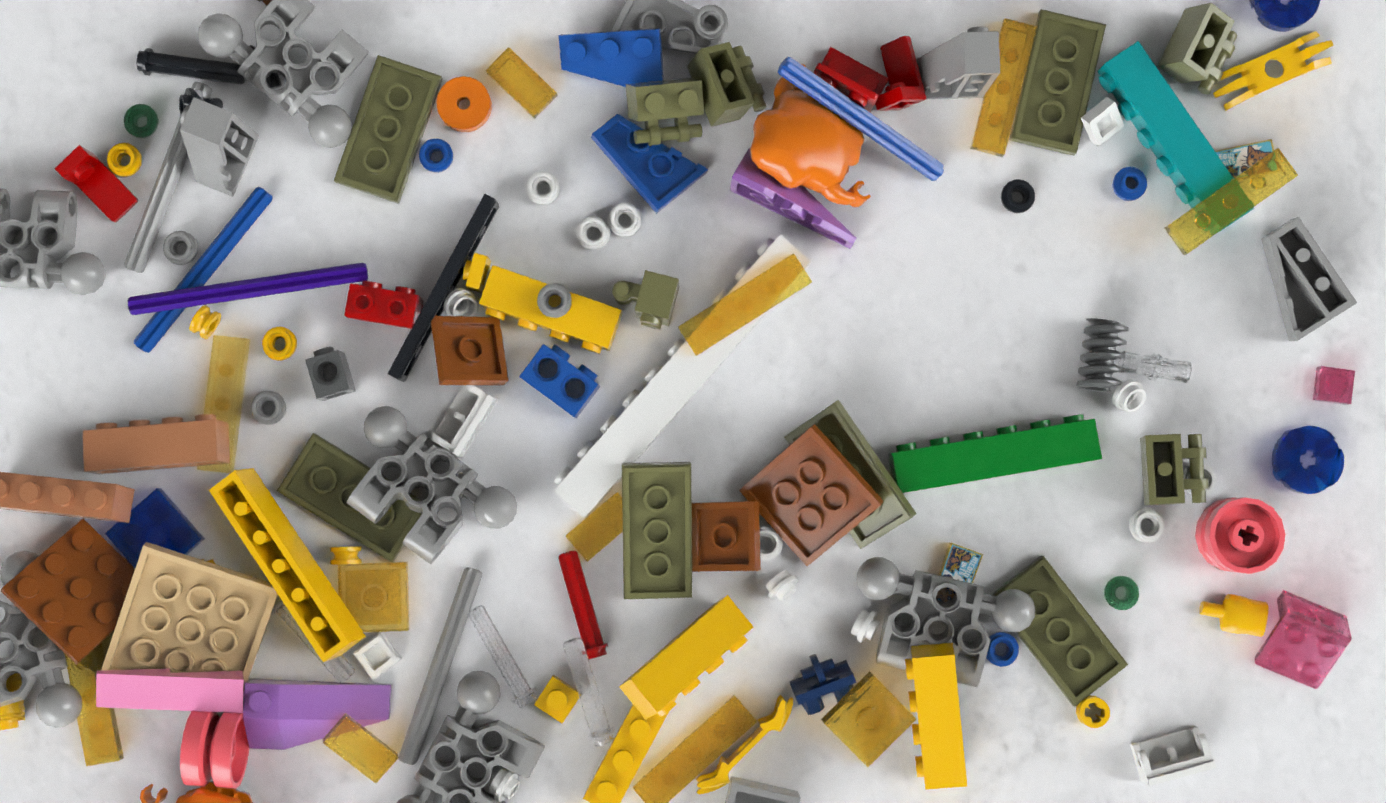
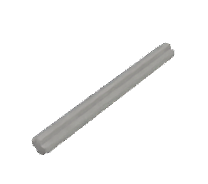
[124,82,212,273]
[398,567,482,765]

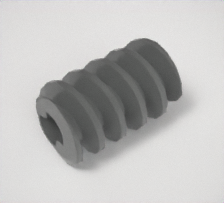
[1076,318,1129,391]

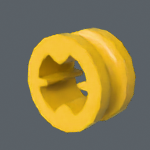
[189,305,221,340]
[330,546,362,565]
[1076,695,1110,728]

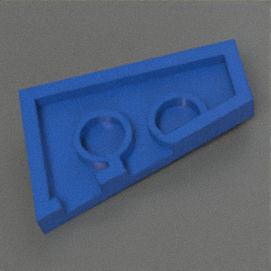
[558,28,664,87]
[591,114,708,214]

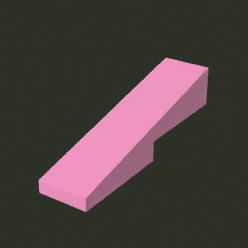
[96,668,244,713]

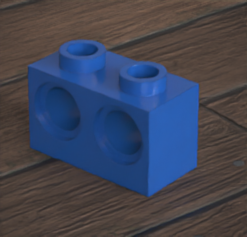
[519,344,600,419]

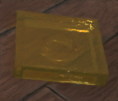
[338,562,410,632]
[821,671,917,767]

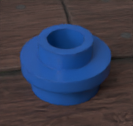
[419,139,453,173]
[1112,167,1147,201]
[986,632,1019,667]

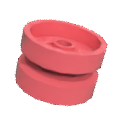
[1195,497,1286,574]
[180,711,250,789]

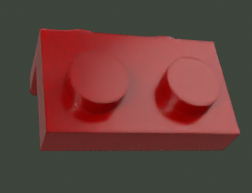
[344,280,424,329]

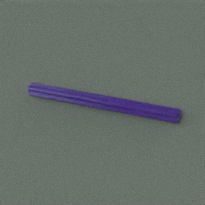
[128,263,368,315]

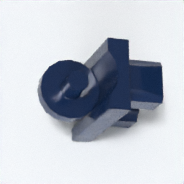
[789,654,857,715]

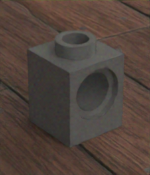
[305,347,356,401]

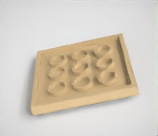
[101,542,278,693]

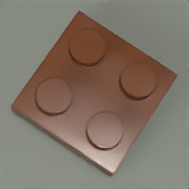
[431,316,509,386]
[692,501,761,572]

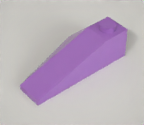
[730,148,856,249]
[243,679,391,750]

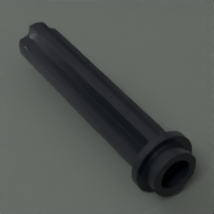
[136,48,246,85]

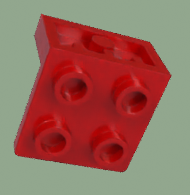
[814,47,889,113]

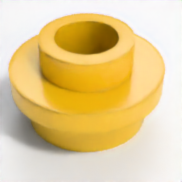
[107,143,142,177]
[262,327,297,361]

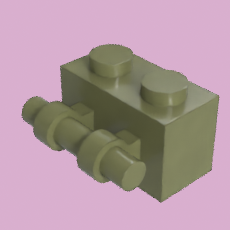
[1157,3,1238,95]
[687,42,767,127]
[626,78,704,146]
[612,270,679,330]
[1140,434,1209,506]

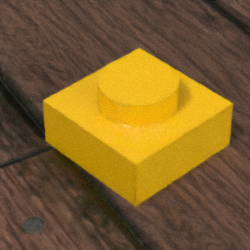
[463,253,491,293]
[534,675,582,723]

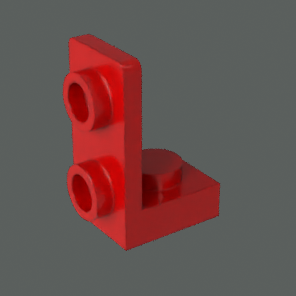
[875,36,927,111]
[54,145,138,223]

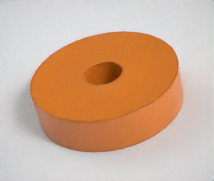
[437,76,492,132]

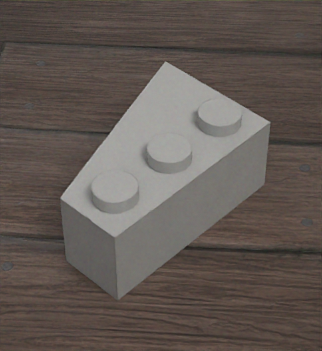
[916,27,1000,99]
[180,97,259,197]
[1261,217,1357,341]

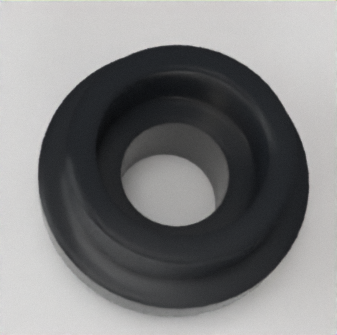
[1001,179,1035,213]

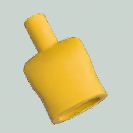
[1199,594,1269,637]

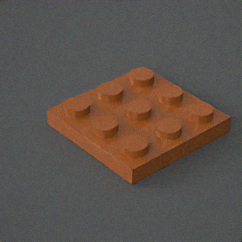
[739,424,884,567]
[1,519,135,665]

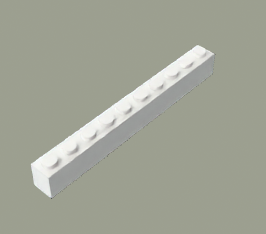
[554,234,811,518]

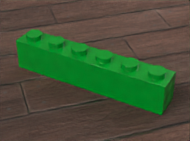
[888,414,1102,493]

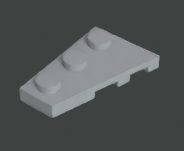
[611,0,724,54]

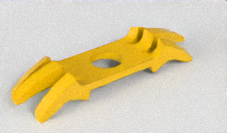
[1213,31,1334,111]
[696,694,794,794]

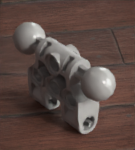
[198,0,369,148]
[0,189,106,295]
[347,406,517,564]
[0,551,82,728]
[856,557,1035,687]
[397,670,545,803]

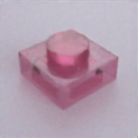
[1313,366,1355,405]

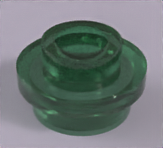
[124,104,159,138]
[1104,576,1139,610]

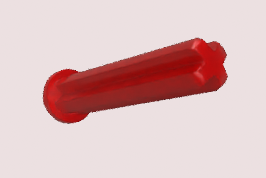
[558,551,608,660]

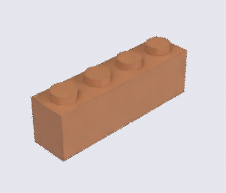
[83,414,230,474]
[0,472,135,523]

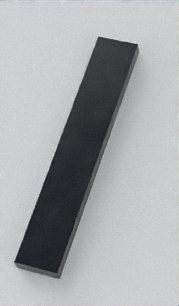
[387,194,499,382]

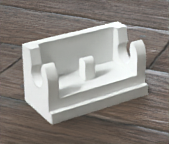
[430,385,498,458]
[1130,726,1216,786]

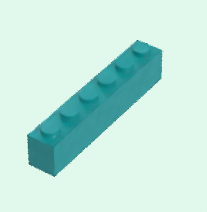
[1097,41,1255,236]

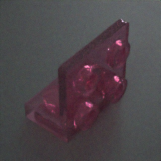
[1254,590,1352,689]

